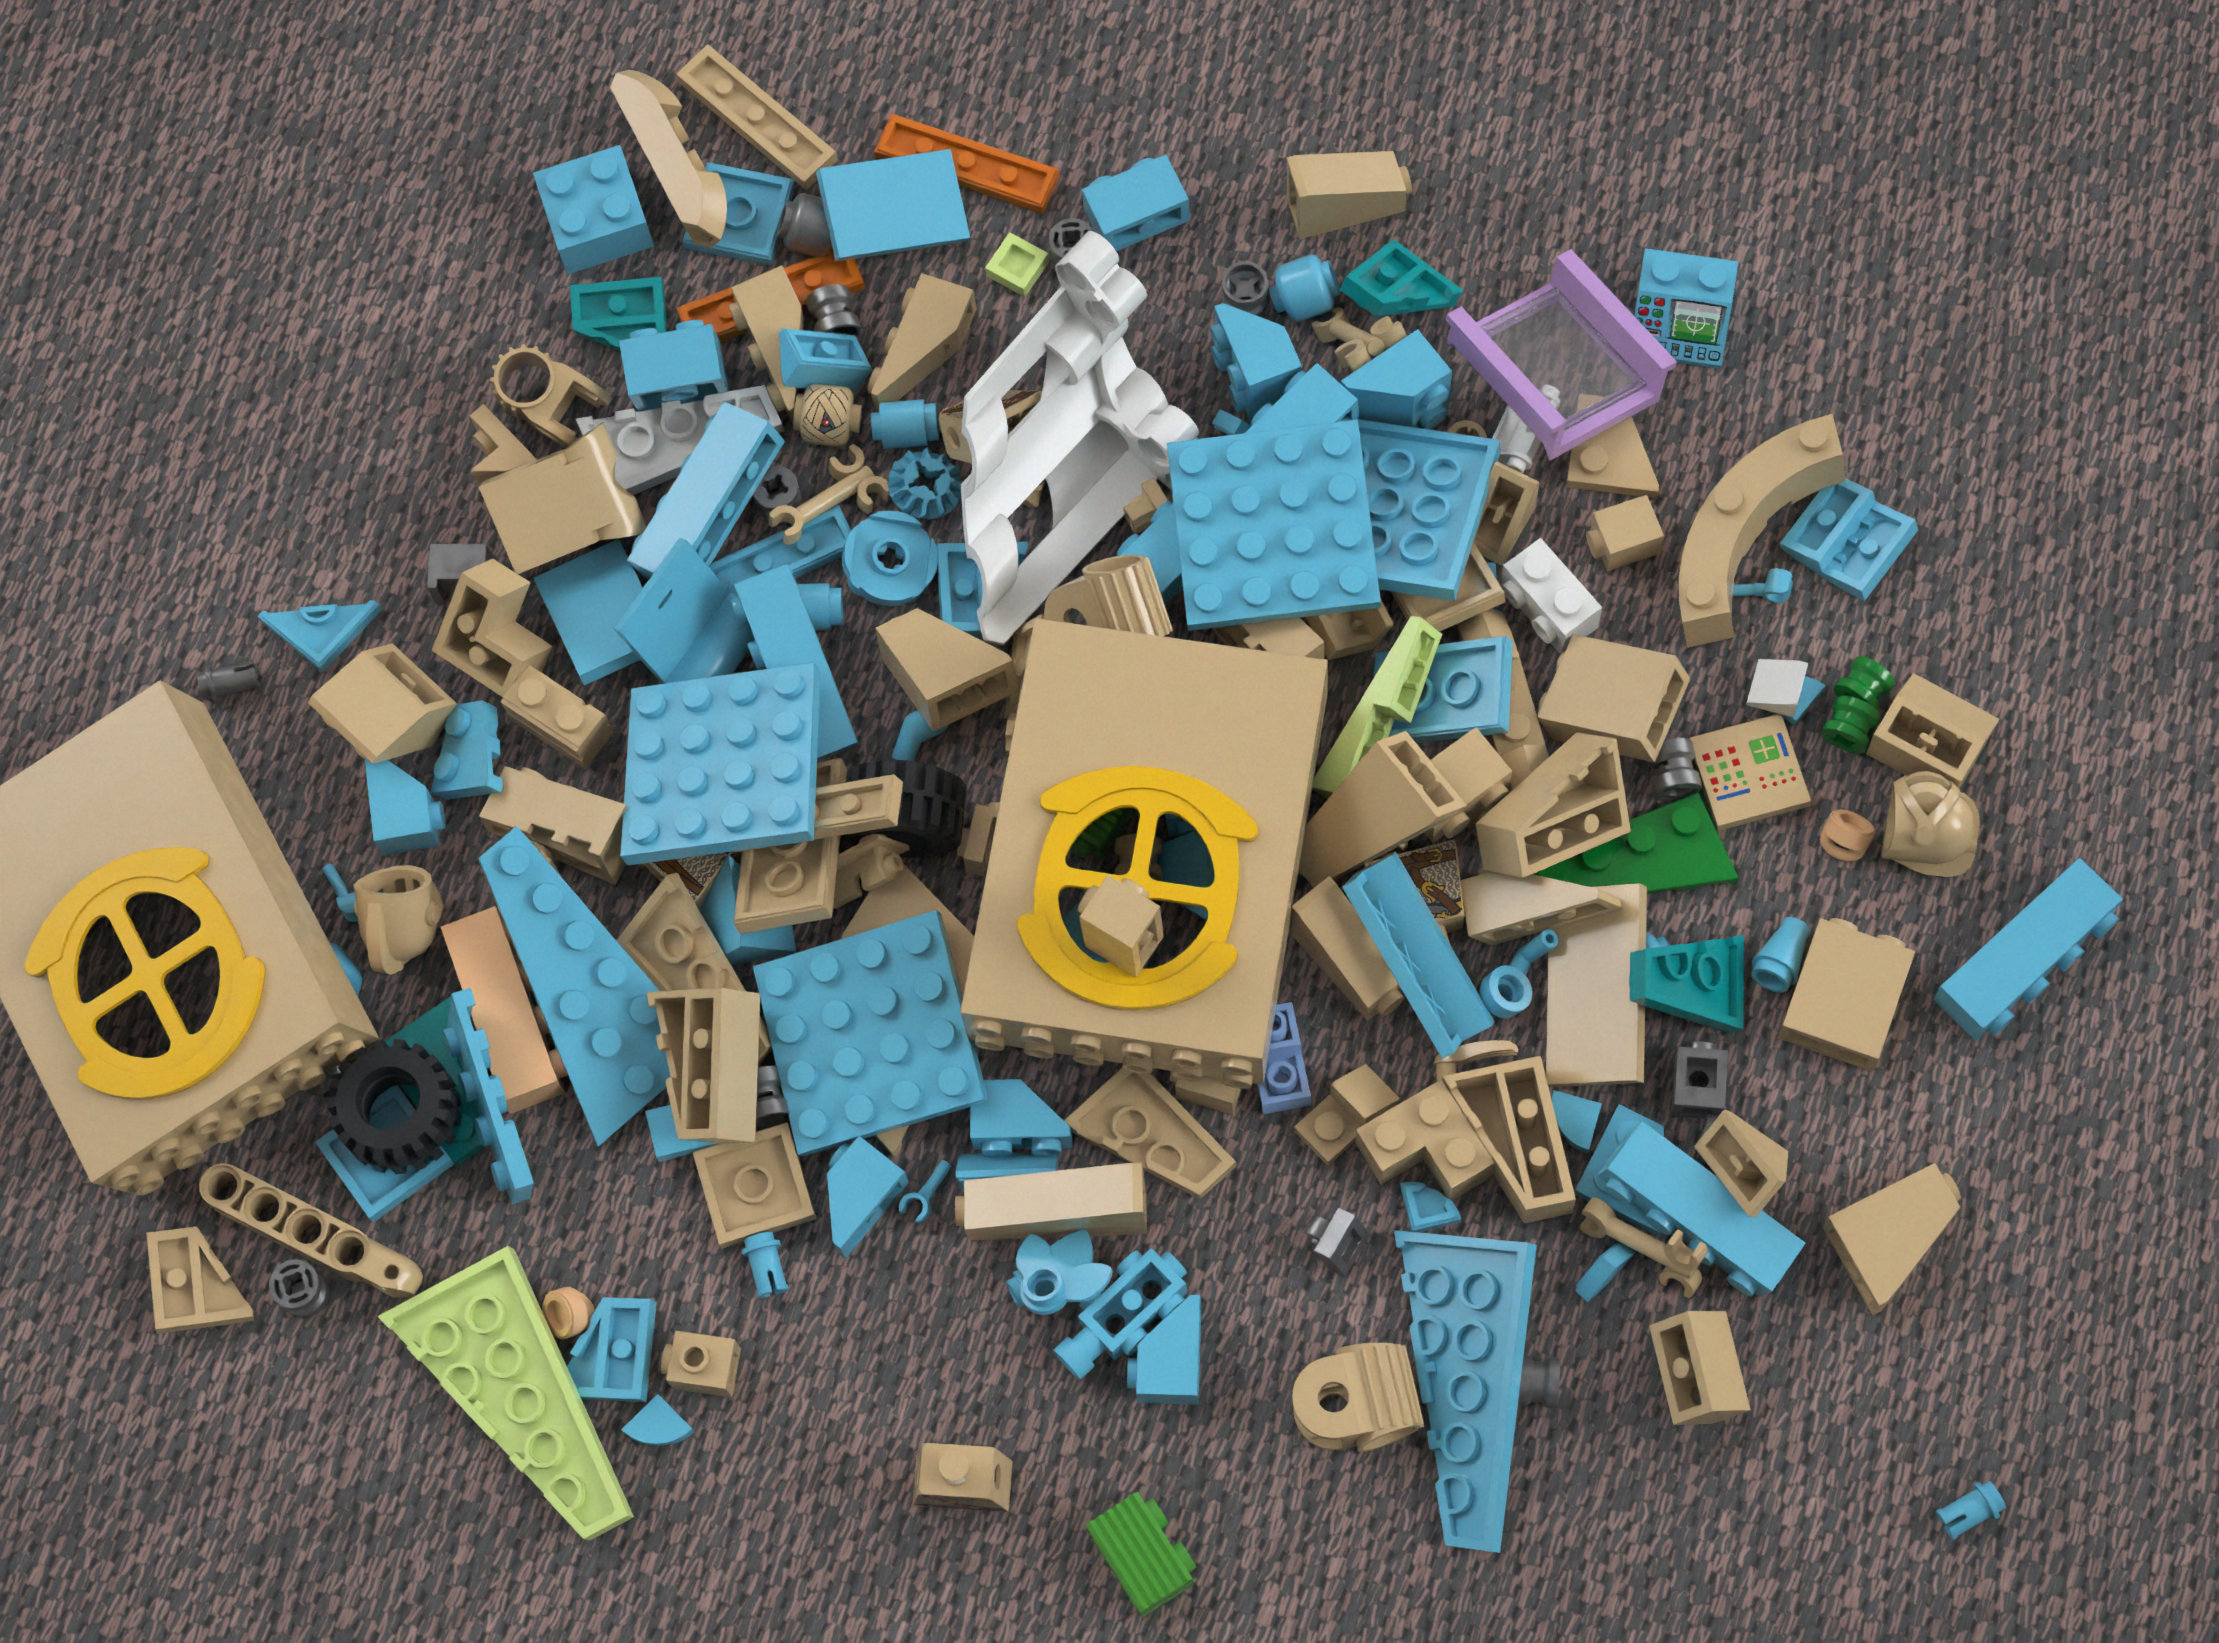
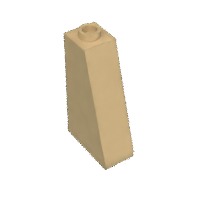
[1299,731,1467,888]
[841,864,974,997]
[955,1162,1147,1240]

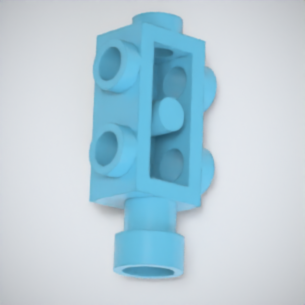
[1053,1248,1188,1380]

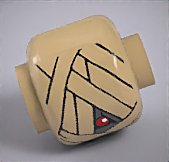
[793,384,862,447]

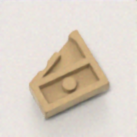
[147,1226,254,1334]

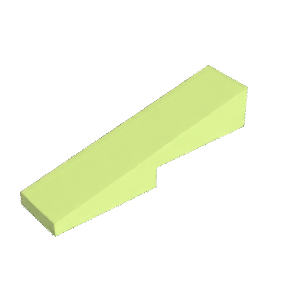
[1312,615,1442,800]

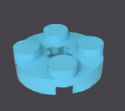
[842,511,938,606]

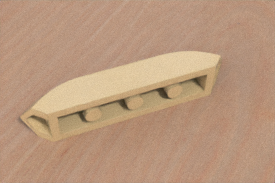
[610,70,727,248]
[1456,608,1549,792]

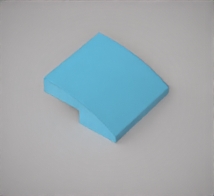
[1780,478,1918,601]

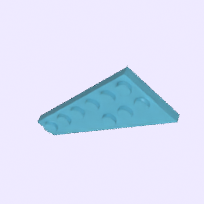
[478,826,671,1146]
[1394,1230,1537,1553]

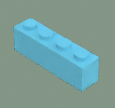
[627,401,785,580]
[730,563,859,762]
[1933,858,2123,1041]
[1597,1121,1806,1297]

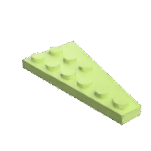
[378,1246,634,1541]

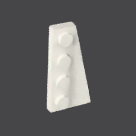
[576,385,784,495]

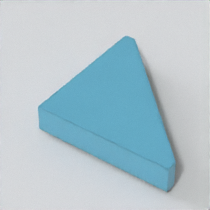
[257,600,382,672]

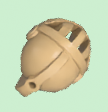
[1881,771,1980,877]
[354,865,444,975]

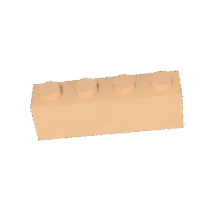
[441,906,568,1114]

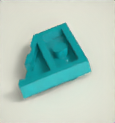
[1340,239,1464,317]
[570,277,667,352]

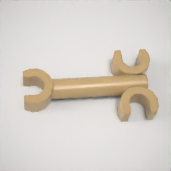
[1311,307,1407,373]
[768,444,892,545]
[1580,1197,1708,1298]

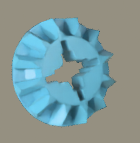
[888,447,962,519]

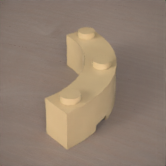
[1679,414,1846,648]

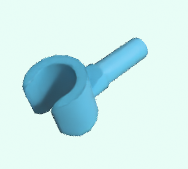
[1733,568,1793,603]
[322,864,358,922]
[899,1160,952,1224]

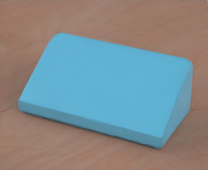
[779,328,873,392]
[956,1152,1058,1191]

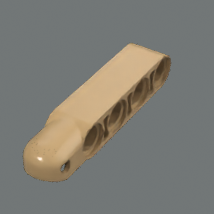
[199,1163,423,1298]

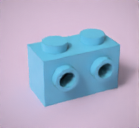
[1082,154,1190,251]

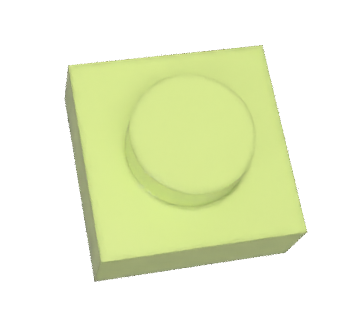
[985,232,1050,297]

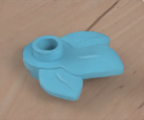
[1016,1229,1113,1315]

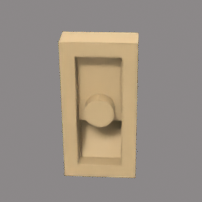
[469,404,537,487]
[1294,1064,1400,1166]

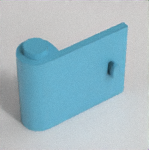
[613,537,755,684]

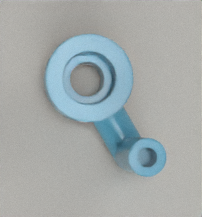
[1480,929,1558,1018]

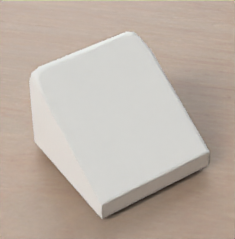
[1746,659,1808,717]

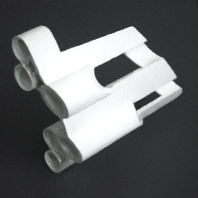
[961,231,1199,645]

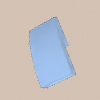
[1257,1002,1312,1114]

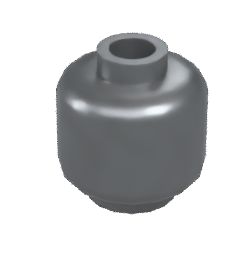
[777,193,833,257]

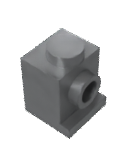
[427,544,500,605]
[1671,1041,1728,1119]

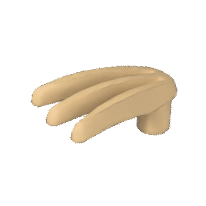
[1433,1040,1518,1082]

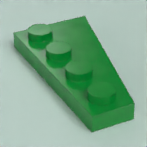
[1533,793,1739,894]

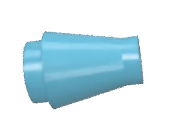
[1752,917,1811,993]

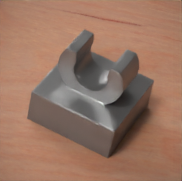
[1303,1208,1369,1277]

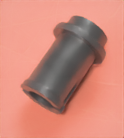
[197,659,260,702]

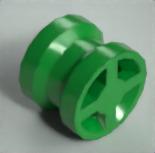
[1833,656,1896,709]
[1821,696,1881,754]

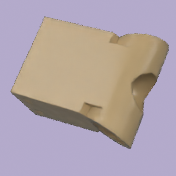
[479,422,647,574]

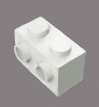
[1501,538,1602,654]

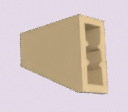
[1286,151,1412,239]
[875,608,1018,732]
[1291,876,1404,1021]
[1823,1163,1961,1315]

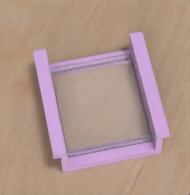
[1445,249,1677,461]

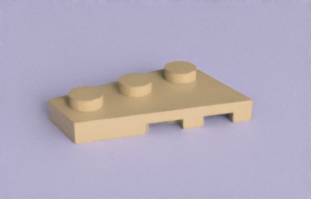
[1064,1067,1236,1199]

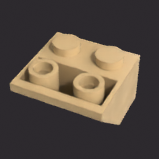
[308,643,457,764]
[1866,673,2000,789]

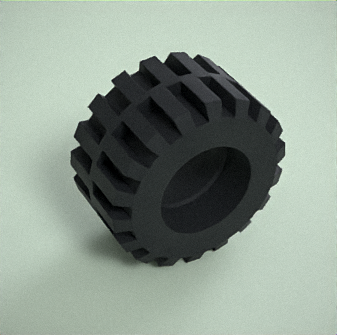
[842,760,967,858]
[327,1039,462,1174]

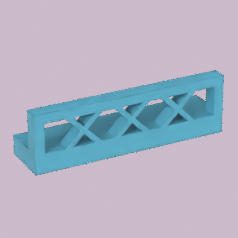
[1342,851,1495,1059]

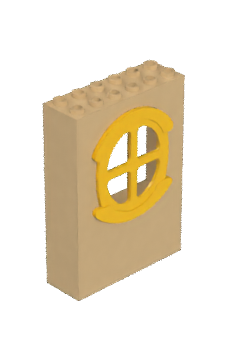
[960,618,1328,1089]
[0,680,380,1195]

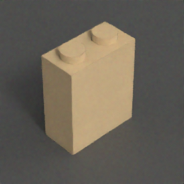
[1537,634,1690,763]
[1778,918,1915,1072]

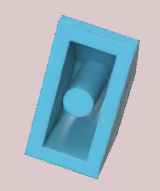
[365,759,446,855]
[827,1136,909,1259]
[1127,1295,1201,1405]

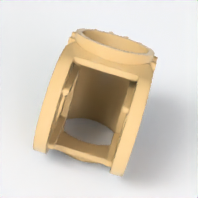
[490,344,613,449]
[1044,555,1173,636]
[1292,1343,1424,1452]

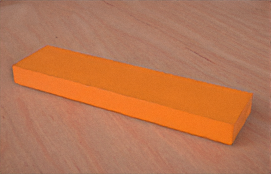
[874,113,1060,214]
[676,250,865,342]

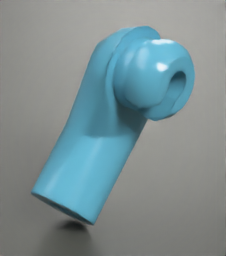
[891,710,949,761]

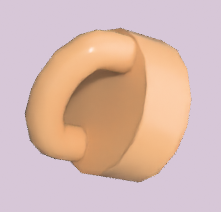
[1820,809,1875,862]
[542,1286,595,1339]

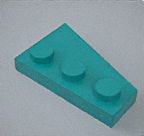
[1629,935,1744,1032]
[385,997,487,1167]

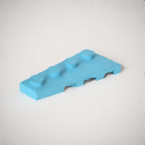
[442,988,534,1204]

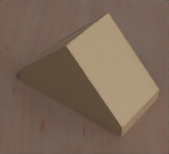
[1474,461,1539,566]
[1694,1110,1788,1218]

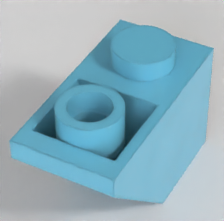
[970,1079,1073,1157]

